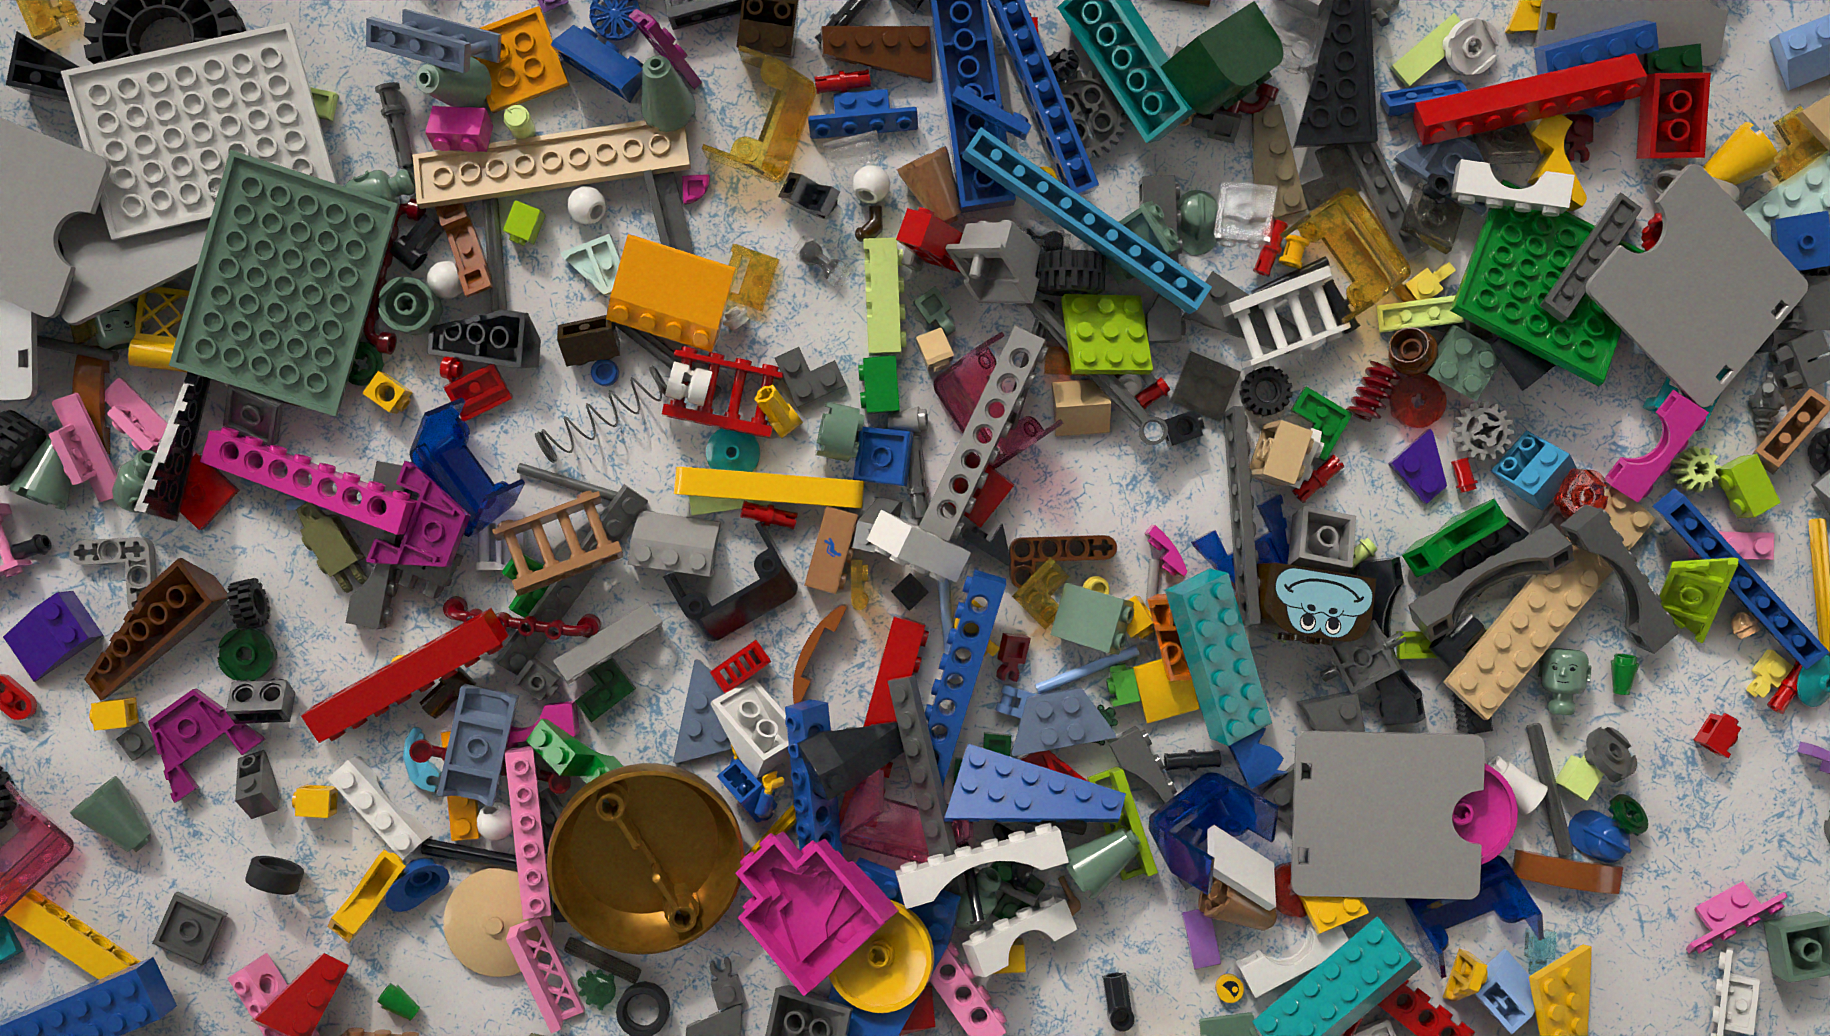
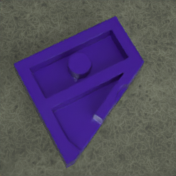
[1388,429,1447,504]

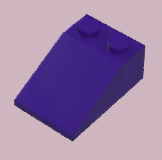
[3,591,104,682]

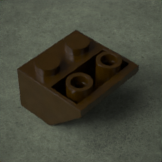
[736,0,799,59]

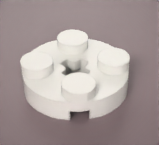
[1443,18,1499,75]

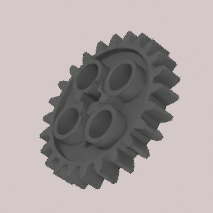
[1058,70,1128,161]

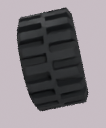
[1036,250,1106,296]
[0,410,47,486]

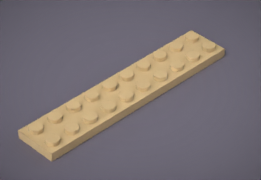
[413,120,691,209]
[1443,485,1655,720]

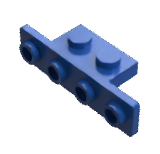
[808,89,918,139]

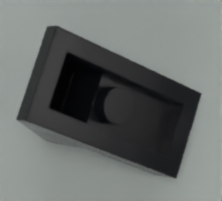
[961,523,1011,566]

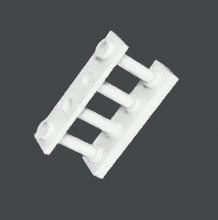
[1221,266,1351,370]

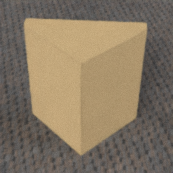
[1051,379,1111,437]

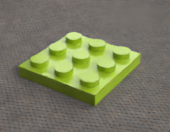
[1061,294,1153,375]

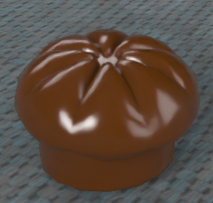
[1388,327,1438,376]

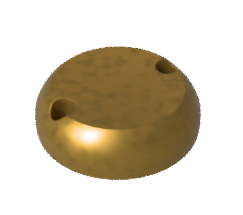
[547,763,744,955]

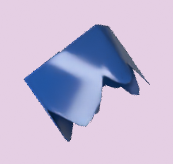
[1228,728,1288,789]

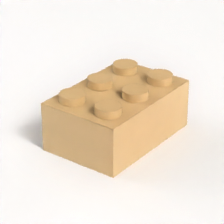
[1249,420,1314,486]

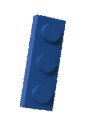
[1380,80,1468,116]
[951,85,1032,141]

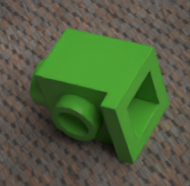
[1106,663,1140,707]

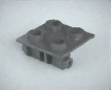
[1775,276,1830,330]

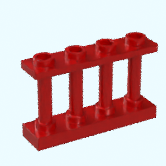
[662,346,783,438]

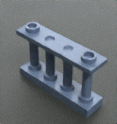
[366,9,502,73]

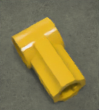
[754,385,803,439]

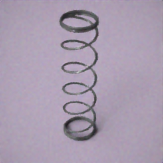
[535,365,667,463]

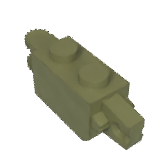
[296,502,368,593]

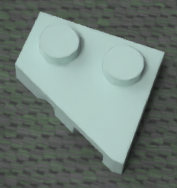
[561,234,621,296]

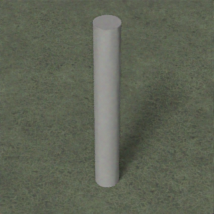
[1143,559,1160,641]

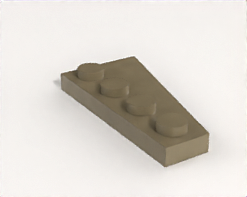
[1252,104,1307,224]

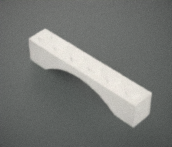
[895,823,1069,909]

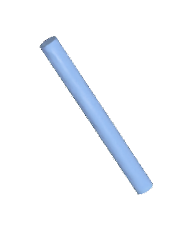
[937,578,958,679]
[1035,645,1140,694]

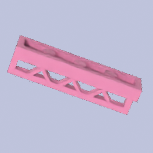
[506,917,585,1033]

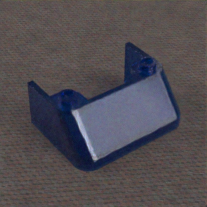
[409,398,525,537]
[1148,772,1279,895]
[1405,855,1544,979]

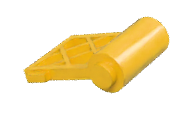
[128,287,190,372]

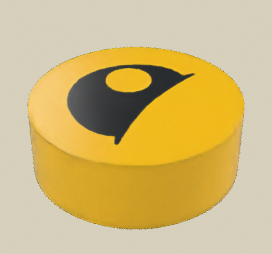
[1215,973,1244,1003]

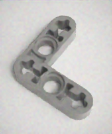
[69,537,157,610]

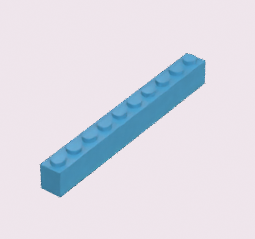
[962,127,1212,314]

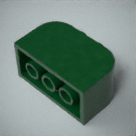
[1160,1,1284,114]

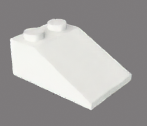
[711,677,790,778]

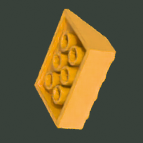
[606,234,736,352]

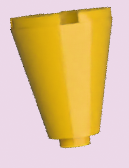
[1703,122,1780,186]

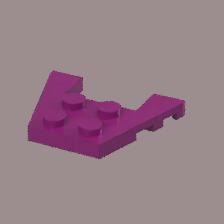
[366,461,471,567]
[148,688,266,803]

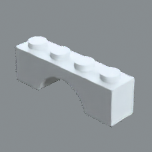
[1451,159,1575,216]
[328,755,432,860]
[962,895,1077,977]
[1235,922,1348,998]

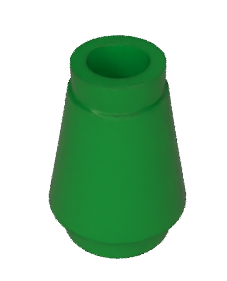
[1611,653,1640,695]
[377,983,420,1021]

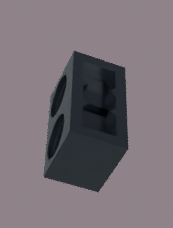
[226,678,295,724]

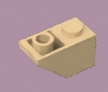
[916,327,954,372]

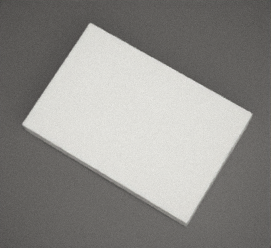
[1207,825,1276,911]

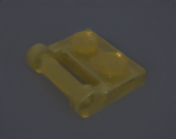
[728,244,780,312]
[851,559,869,610]

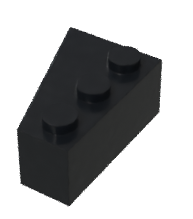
[6,31,80,103]

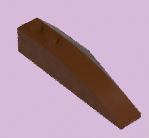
[84,558,229,701]

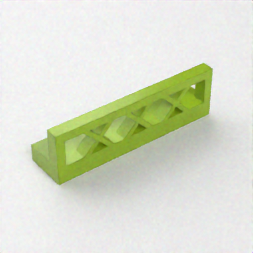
[1087,766,1158,881]

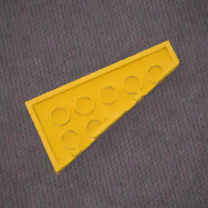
[1529,944,1592,1036]

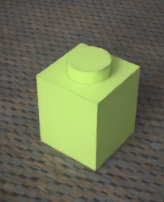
[1556,755,1604,801]

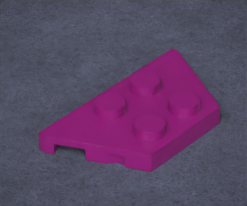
[629,9,702,90]

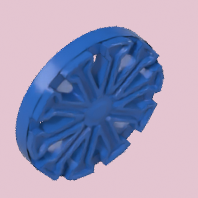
[589,0,641,41]

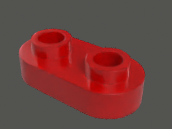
[0,674,37,720]

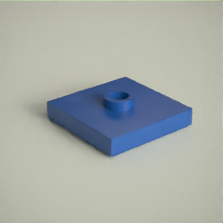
[1770,211,1830,271]
[853,427,914,486]

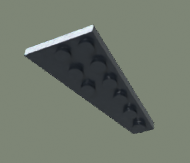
[1293,0,1378,148]
[134,371,211,522]

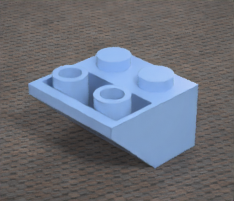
[1473,948,1535,1034]

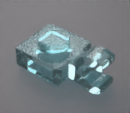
[1524,928,1557,975]

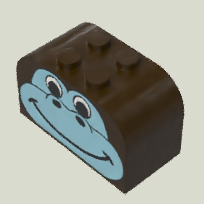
[1255,563,1376,646]

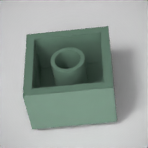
[1424,324,1501,401]
[1763,911,1830,983]

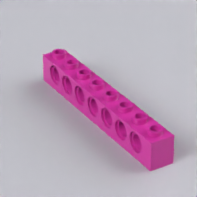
[200,427,417,535]

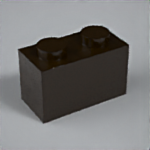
[557,315,620,367]

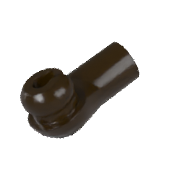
[855,205,883,242]

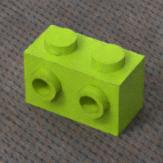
[1715,454,1781,519]

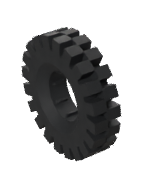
[83,0,246,64]

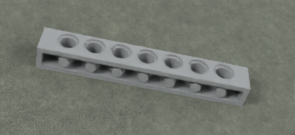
[919,326,1049,542]

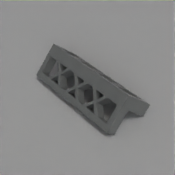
[643,169,695,255]

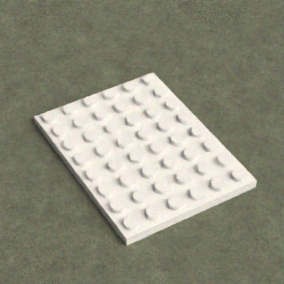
[61,22,337,240]

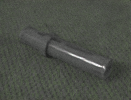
[907,436,929,519]

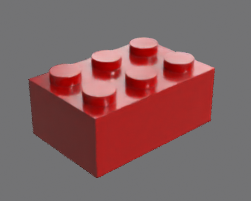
[1636,73,1711,159]

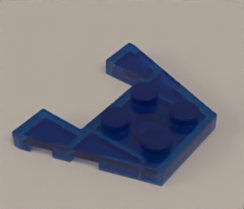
[1191,494,1290,591]

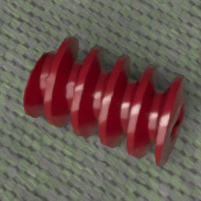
[1346,361,1401,422]

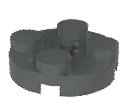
[1584,727,1637,783]

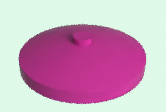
[1452,763,1518,865]

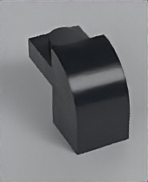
[778,172,840,219]

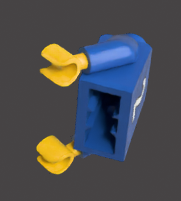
[717,744,784,823]

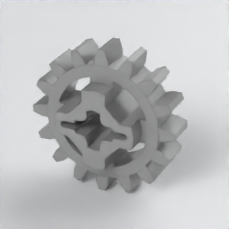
[1451,401,1514,461]

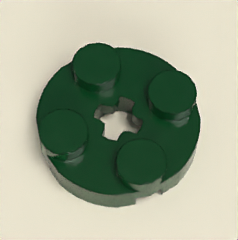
[217,628,277,681]

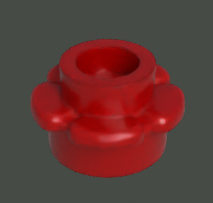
[440,357,464,382]

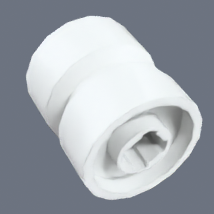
[665,361,712,406]

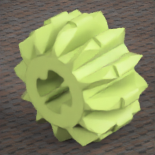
[1670,446,1722,492]

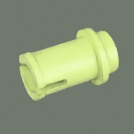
[1350,537,1378,571]

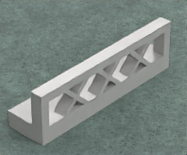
[553,602,663,685]

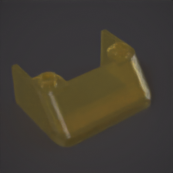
[702,45,816,182]
[1280,187,1411,324]

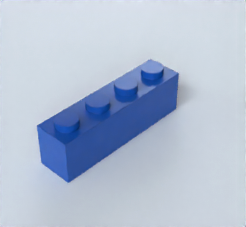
[1534,20,1659,75]

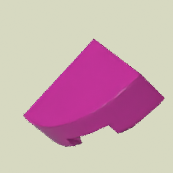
[682,174,710,205]

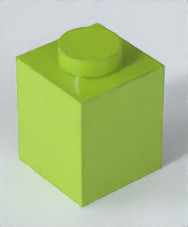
[503,200,546,246]

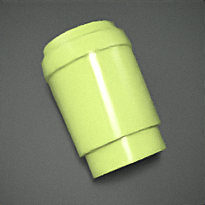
[504,105,536,139]

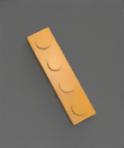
[441,731,481,841]

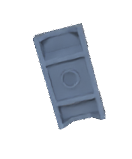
[437,684,519,807]

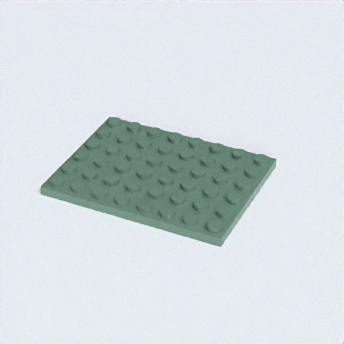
[169,150,400,416]

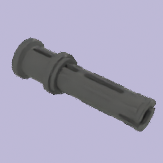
[375,82,414,169]

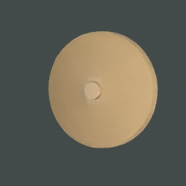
[443,867,555,977]

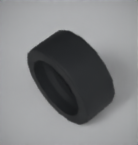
[245,856,304,895]
[616,981,670,1036]

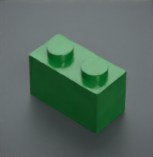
[858,356,900,414]

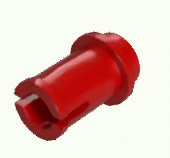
[1134,377,1170,410]
[1451,457,1478,493]

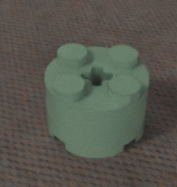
[378,277,443,336]
[815,402,865,462]

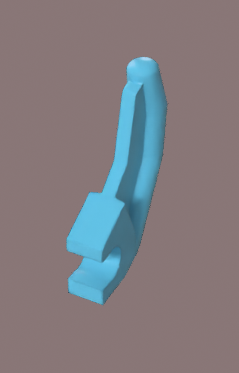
[403,727,442,792]

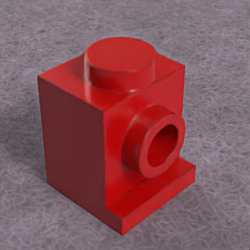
[1693,713,1742,759]

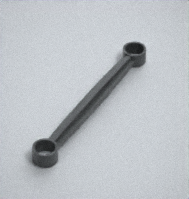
[1014,294,1168,445]

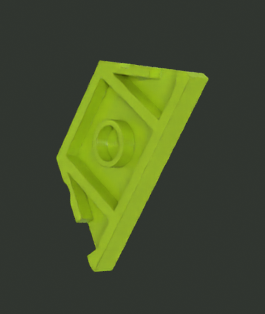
[1659,558,1739,643]

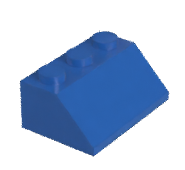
[550,25,643,103]

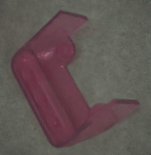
[933,332,1064,469]
[840,769,974,864]
[0,781,74,918]

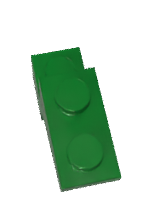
[1402,498,1509,578]
[526,719,623,784]

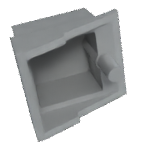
[946,220,1041,303]

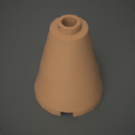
[896,146,961,225]
[1198,876,1277,931]

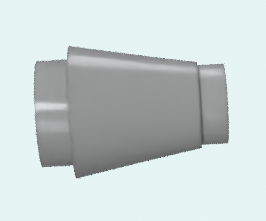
[888,406,928,434]

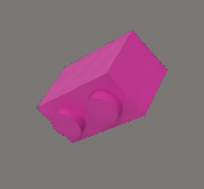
[425,106,494,152]

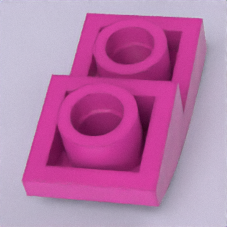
[1145,525,1187,577]

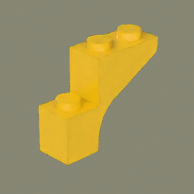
[1523,114,1587,211]
[327,849,406,943]

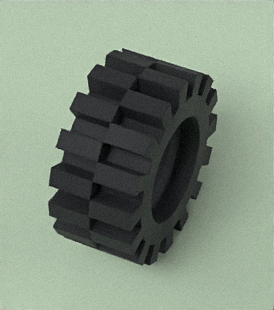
[1239,366,1293,416]
[227,578,270,631]

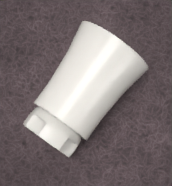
[1488,756,1548,816]

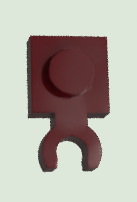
[1564,114,1594,163]
[996,633,1031,682]

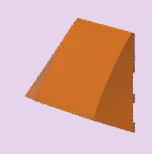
[1147,594,1237,681]

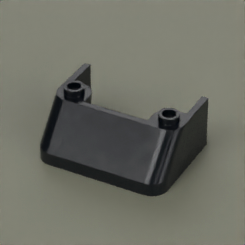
[663,522,798,642]

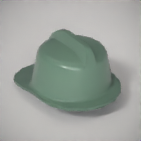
[1176,190,1219,255]

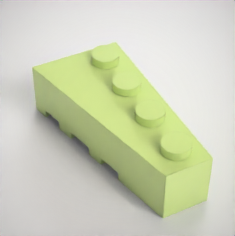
[863,237,907,356]

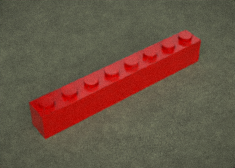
[1413,53,1647,145]
[301,608,509,743]
[839,615,929,837]

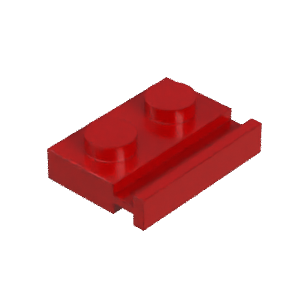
[443,364,513,422]

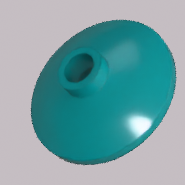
[706,429,760,472]
[1797,655,1830,707]

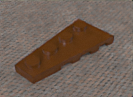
[820,26,933,83]

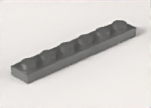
[1539,192,1643,323]

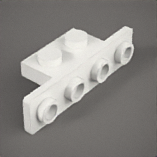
[1711,946,1760,1036]

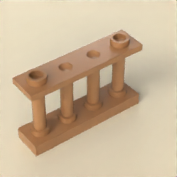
[492,491,623,596]

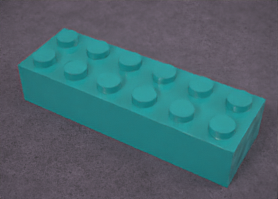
[1057,0,1196,143]
[1165,568,1272,746]
[1252,916,1423,1036]

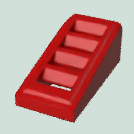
[709,640,771,694]

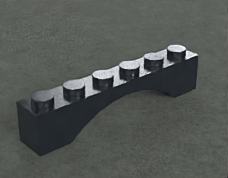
[1357,557,1426,725]

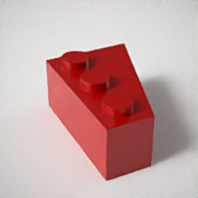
[896,207,963,273]
[251,953,349,1036]

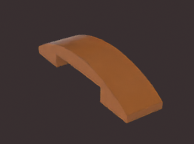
[435,203,493,298]
[72,346,110,455]
[793,604,848,704]
[1511,849,1623,894]

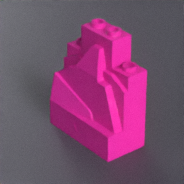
[735,832,899,996]

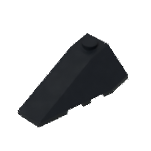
[427,310,541,368]
[797,721,904,800]

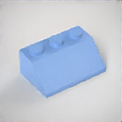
[1769,14,1830,91]

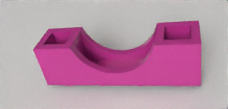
[1604,390,1709,502]
[507,701,580,748]

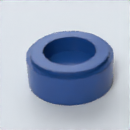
[591,360,619,386]

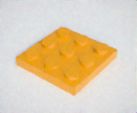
[471,6,570,113]

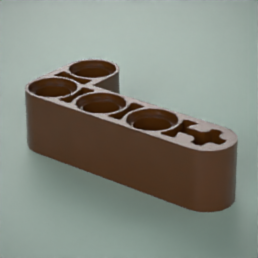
[1009,535,1117,590]

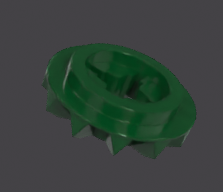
[348,342,385,386]
[1608,794,1649,836]

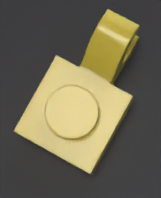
[1404,262,1456,300]
[1746,649,1794,698]

